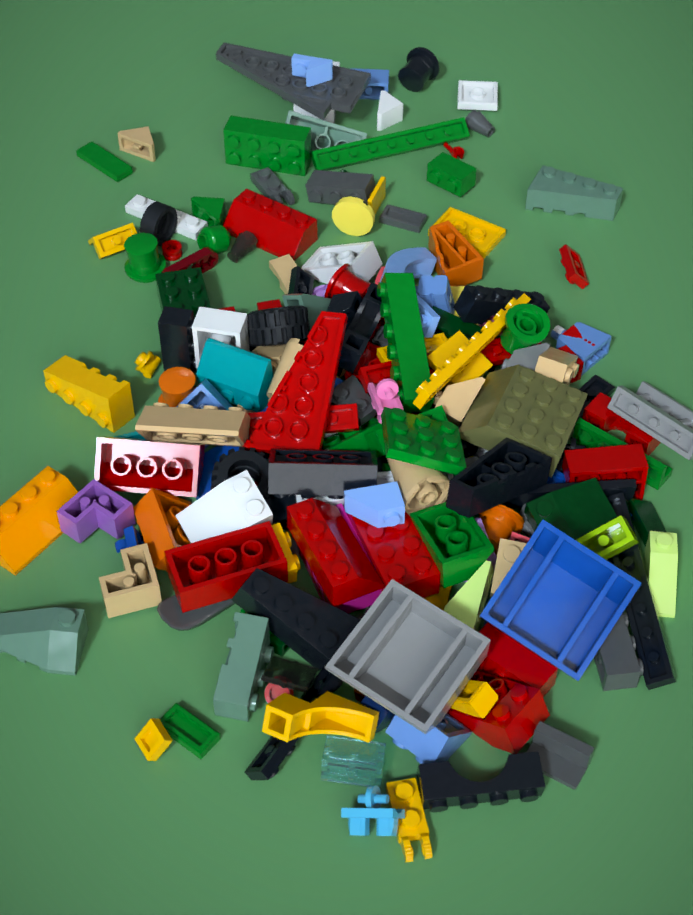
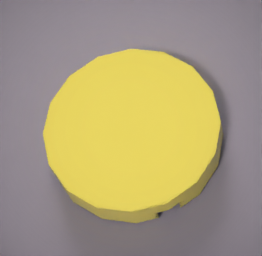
[332,196,375,236]

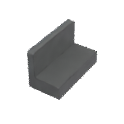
[526,721,594,790]

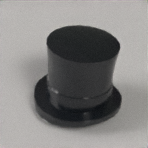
[398,47,440,92]

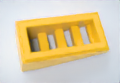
[451,680,498,718]

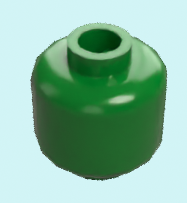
[197,224,231,254]

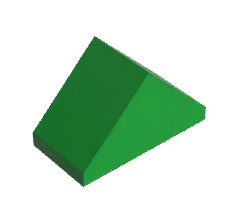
[191,196,226,226]

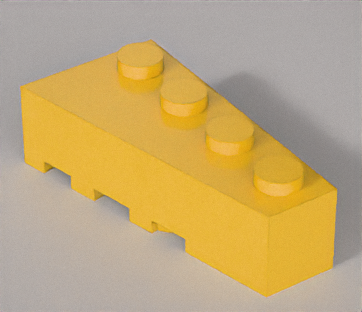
[43,355,135,433]

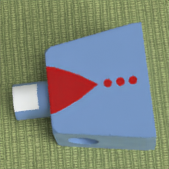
[551,322,612,376]

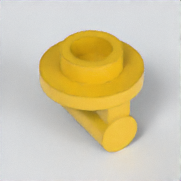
[134,350,161,379]

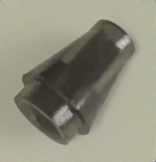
[227,231,258,263]

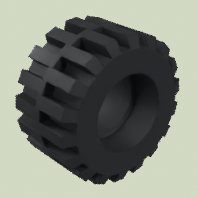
[247,306,310,346]
[211,447,274,501]

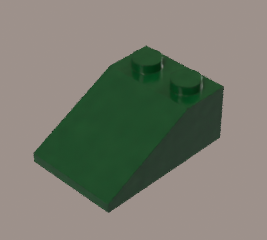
[524,477,617,540]

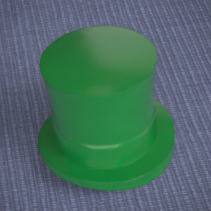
[124,233,166,283]
[500,304,550,354]

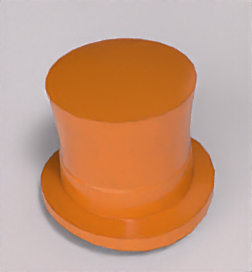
[158,367,196,407]
[479,504,524,557]

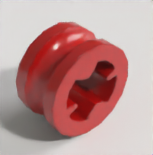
[162,240,183,261]

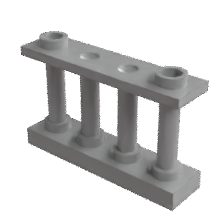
[607,381,693,460]

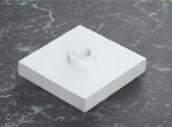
[457,80,498,111]

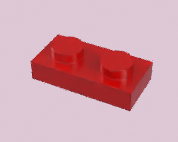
[559,244,589,289]

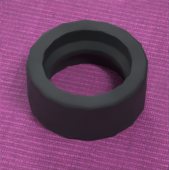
[140,201,178,246]

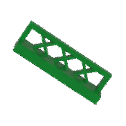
[573,418,673,490]

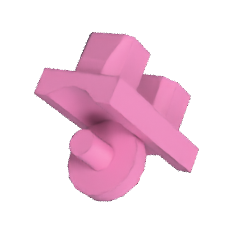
[367,378,404,424]

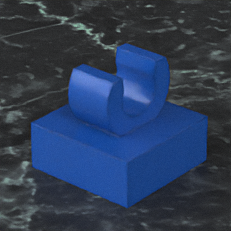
[115,525,144,553]

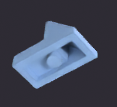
[292,54,333,87]

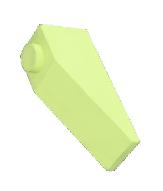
[645,531,678,618]
[444,560,494,632]

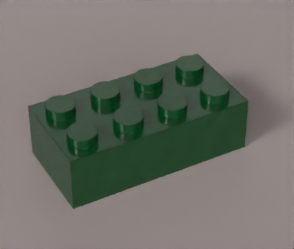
[155,267,211,320]

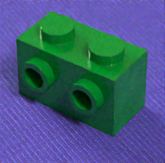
[427,152,477,197]

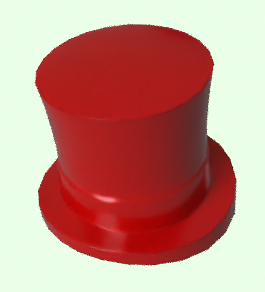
[325,263,371,299]

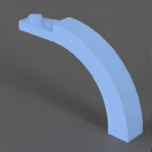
[380,247,440,338]

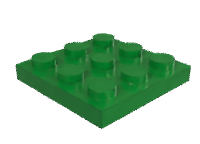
[381,407,467,475]

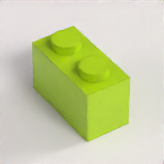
[576,515,639,560]

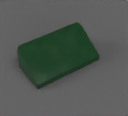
[628,499,667,547]

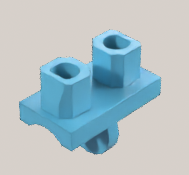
[341,785,405,836]

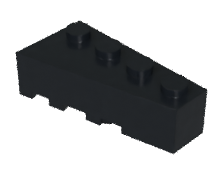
[446,438,552,518]
[231,568,360,671]

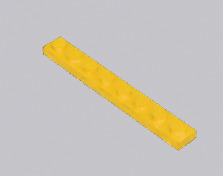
[413,293,531,409]

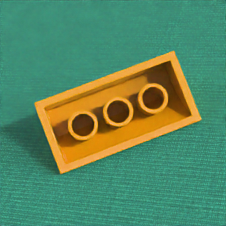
[0,466,78,576]

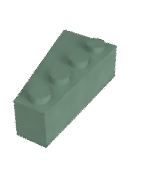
[525,165,623,221]

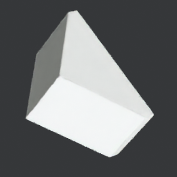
[377,91,403,131]

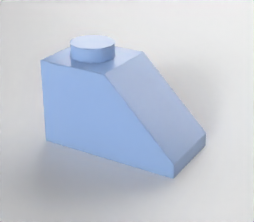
[344,481,405,528]

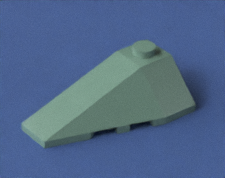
[285,110,368,152]
[0,607,89,676]

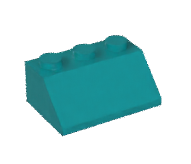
[196,338,273,412]

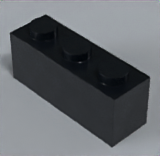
[158,306,196,373]

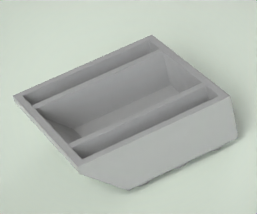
[325,579,491,734]

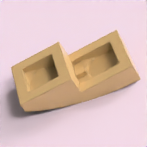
[269,254,297,294]

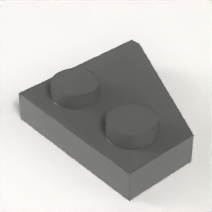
[330,375,376,427]

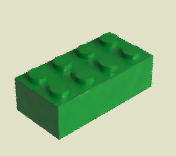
[223,115,312,176]

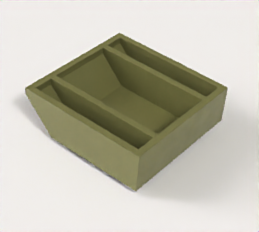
[459,365,588,478]

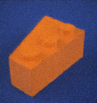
[428,220,484,286]

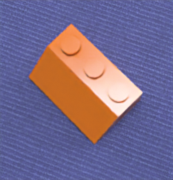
[133,488,191,571]

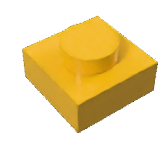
[134,718,173,761]

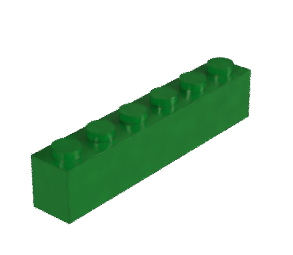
[377,273,434,412]

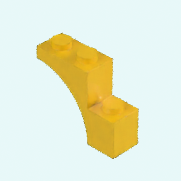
[262,691,379,743]

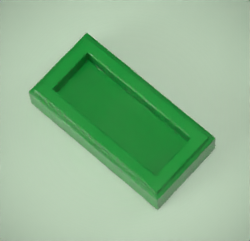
[160,703,221,759]

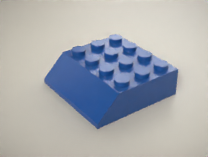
[479,520,642,681]

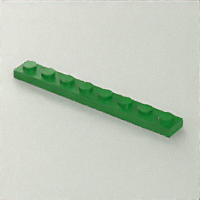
[311,117,470,171]

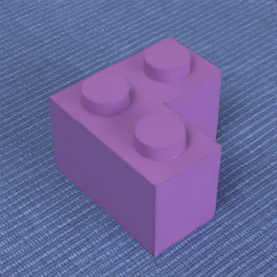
[56,479,136,544]

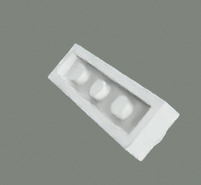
[125,194,208,240]

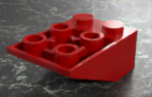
[447,670,550,754]

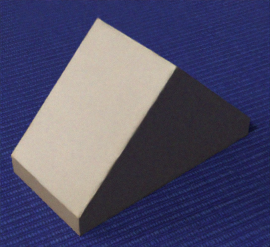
[117,126,156,162]

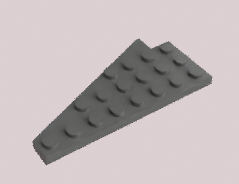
[216,42,371,120]

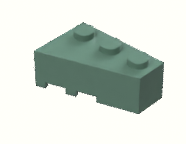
[213,612,274,722]

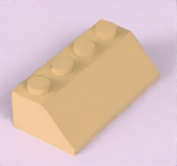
[135,402,251,447]

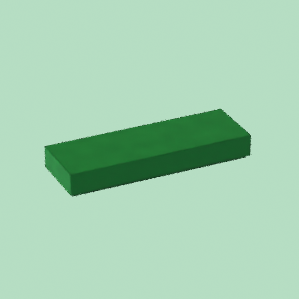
[76,141,133,182]

